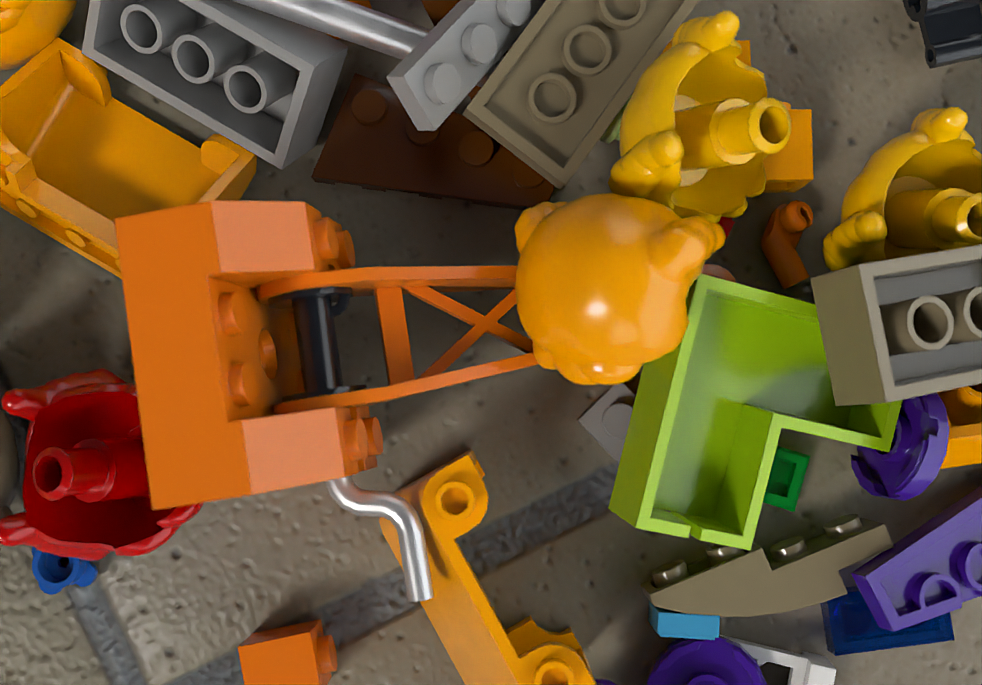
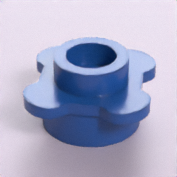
[32,547,98,595]

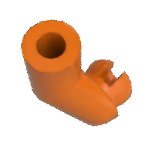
[761,200,813,290]

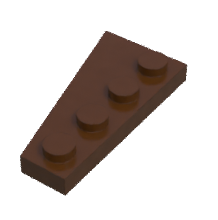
[311,73,555,211]

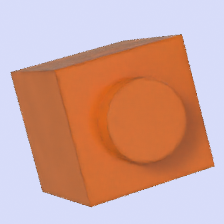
[238,619,337,685]

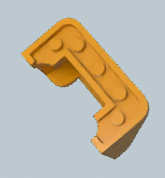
[0,37,257,279]
[379,449,597,685]

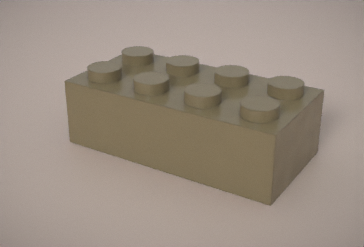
[810,245,982,406]

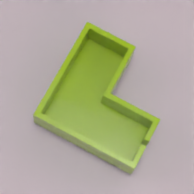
[608,273,903,551]

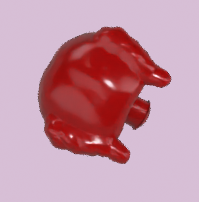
[0,368,204,561]

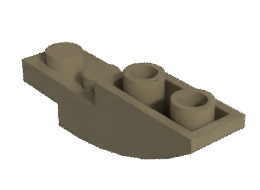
[640,514,894,617]

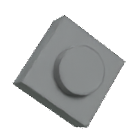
[576,383,636,462]

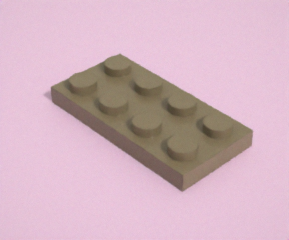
[463,0,699,190]

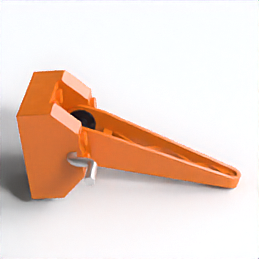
[114,200,736,602]

